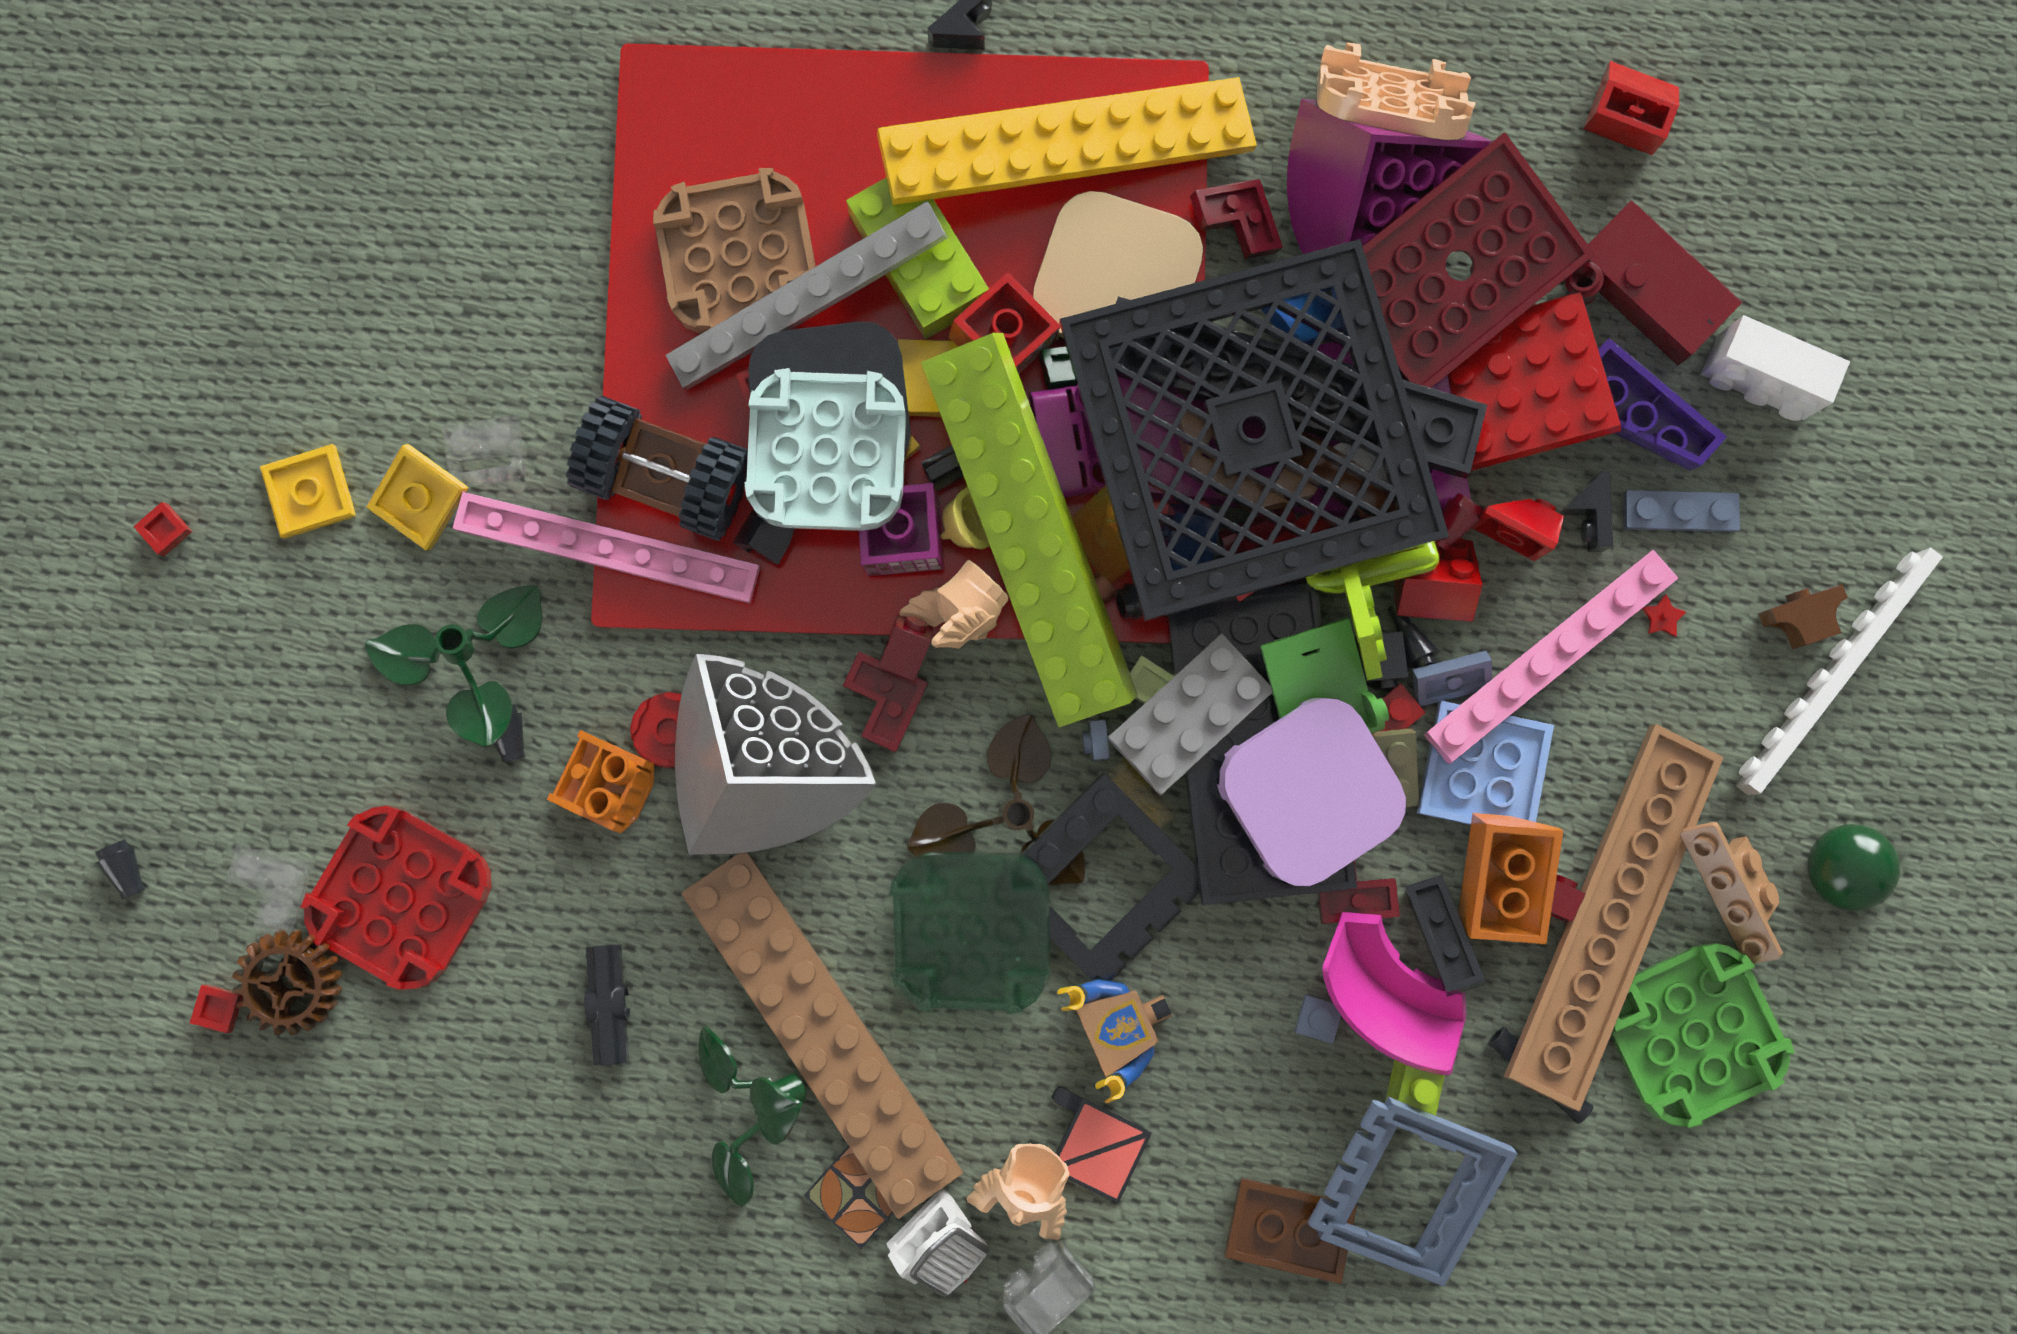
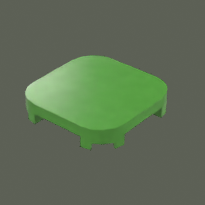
[1611,943,1794,1128]

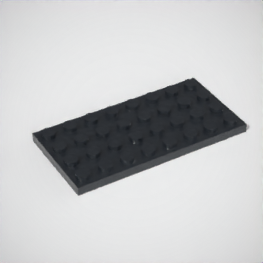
[1166,584,1357,905]

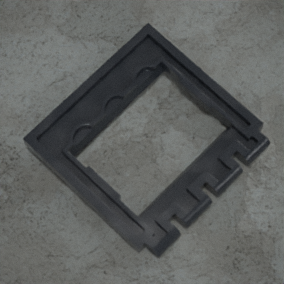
[994,772,1200,981]

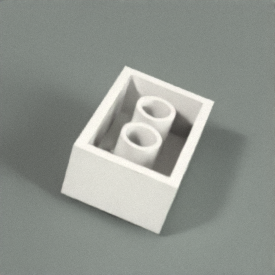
[1701,315,1850,421]

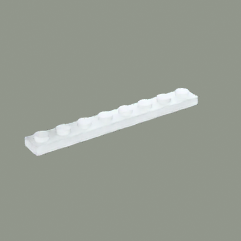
[1736,547,1943,795]

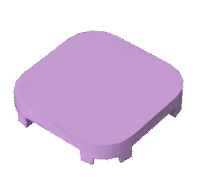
[1217,698,1406,886]

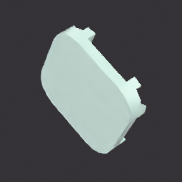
[744,368,906,531]

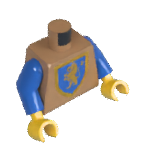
[1057,979,1172,1103]

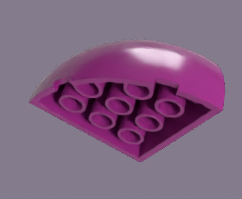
[1287,99,1492,254]

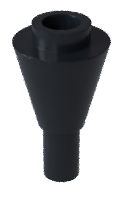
[1388,604,1440,669]

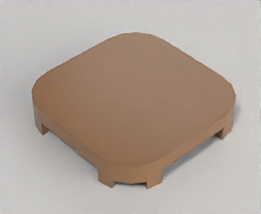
[653,168,816,334]

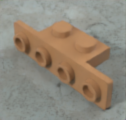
[1680,822,1783,964]

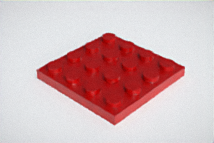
[1447,292,1621,471]

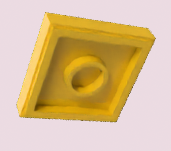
[260,444,356,539]
[366,444,469,551]

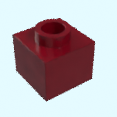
[1551,875,1586,923]

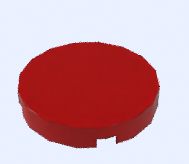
[630,692,682,769]

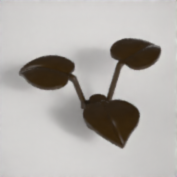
[907,714,1085,885]

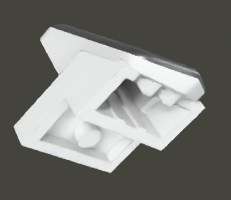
[886,1188,990,1296]

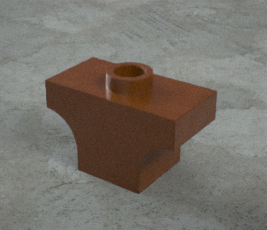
[1758,584,1848,650]

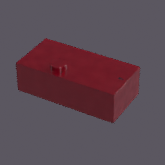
[1587,200,1743,366]

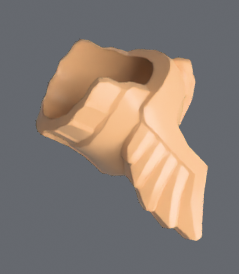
[900,560,1009,649]
[967,1144,1069,1241]

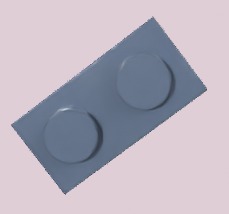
[1413,651,1492,706]

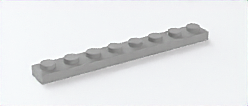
[666,202,948,390]

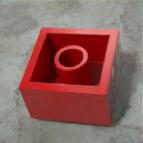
[948,272,1061,375]

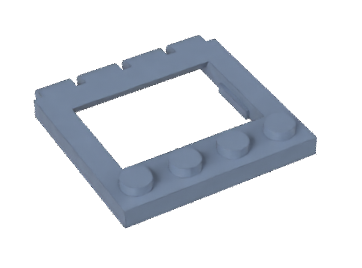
[1308,1097,1517,1286]

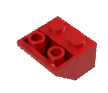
[1583,61,1679,155]
[1394,538,1483,622]

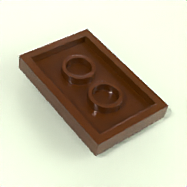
[1224,1177,1357,1284]

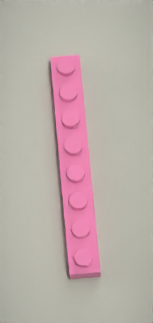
[453,492,760,604]
[1424,550,1678,764]

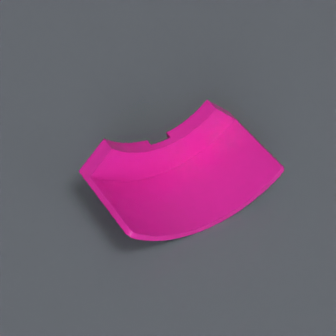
[1322,912,1467,1075]

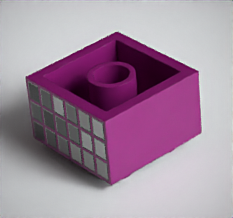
[859,483,944,576]

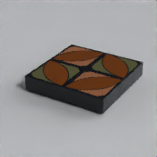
[804,1145,893,1249]

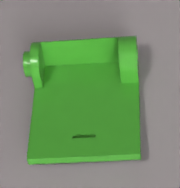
[1260,617,1389,734]

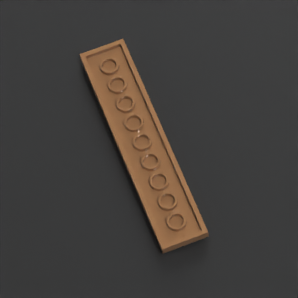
[1503,724,1724,1112]
[681,852,963,1219]

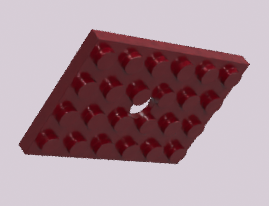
[1362,132,1595,388]

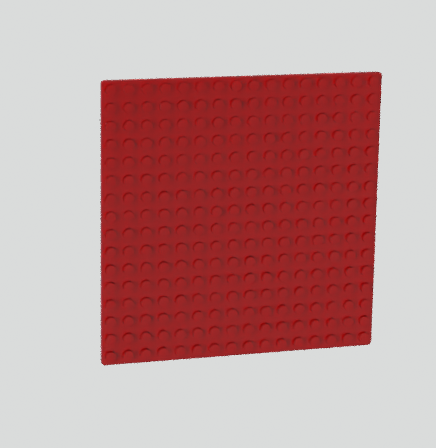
[591,43,1209,644]

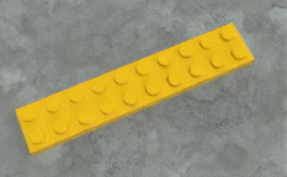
[877,77,1257,205]

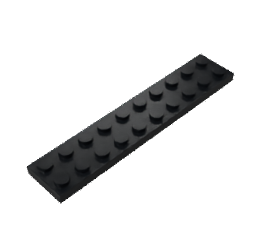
[1109,296,1487,479]

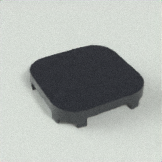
[748,322,912,457]

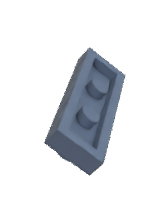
[1623,490,1740,532]

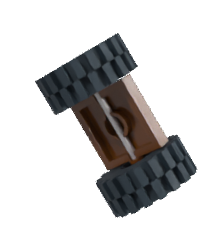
[566,396,748,541]

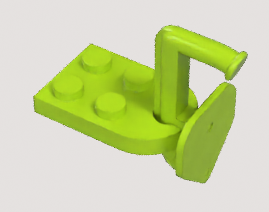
[1306,542,1439,681]

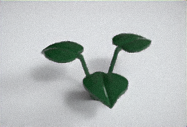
[365,585,542,747]
[698,1025,806,1207]

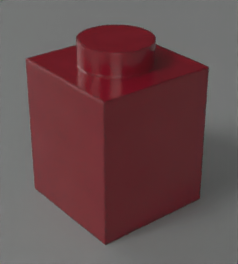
[879,615,933,681]

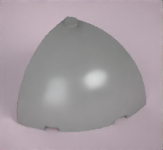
[675,654,876,855]

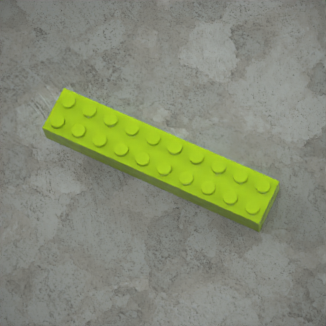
[921,333,1138,727]

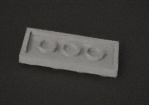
[1107,633,1272,795]

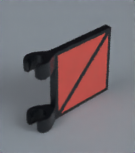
[1029,1086,1152,1204]

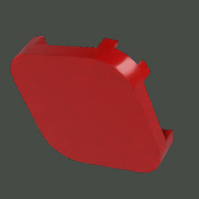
[300,805,492,990]

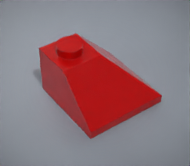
[1472,498,1564,562]

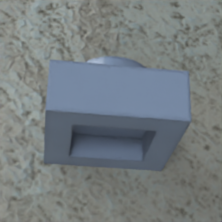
[1082,720,1109,762]
[1294,995,1341,1044]

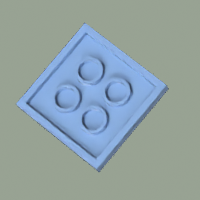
[1417,701,1554,825]

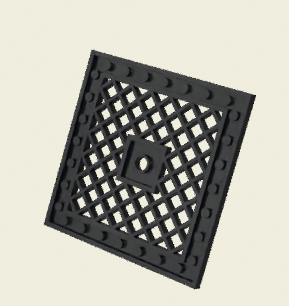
[1059,239,1449,622]

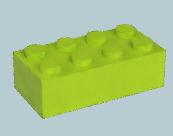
[846,178,989,340]

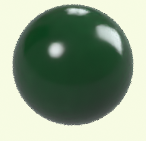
[1808,824,1900,911]

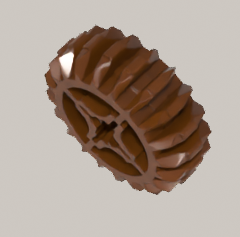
[232,929,343,1036]

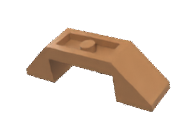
[1177,413,1317,512]

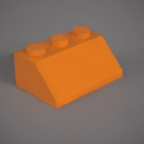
[1458,813,1564,944]

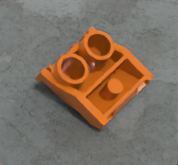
[547,730,654,834]

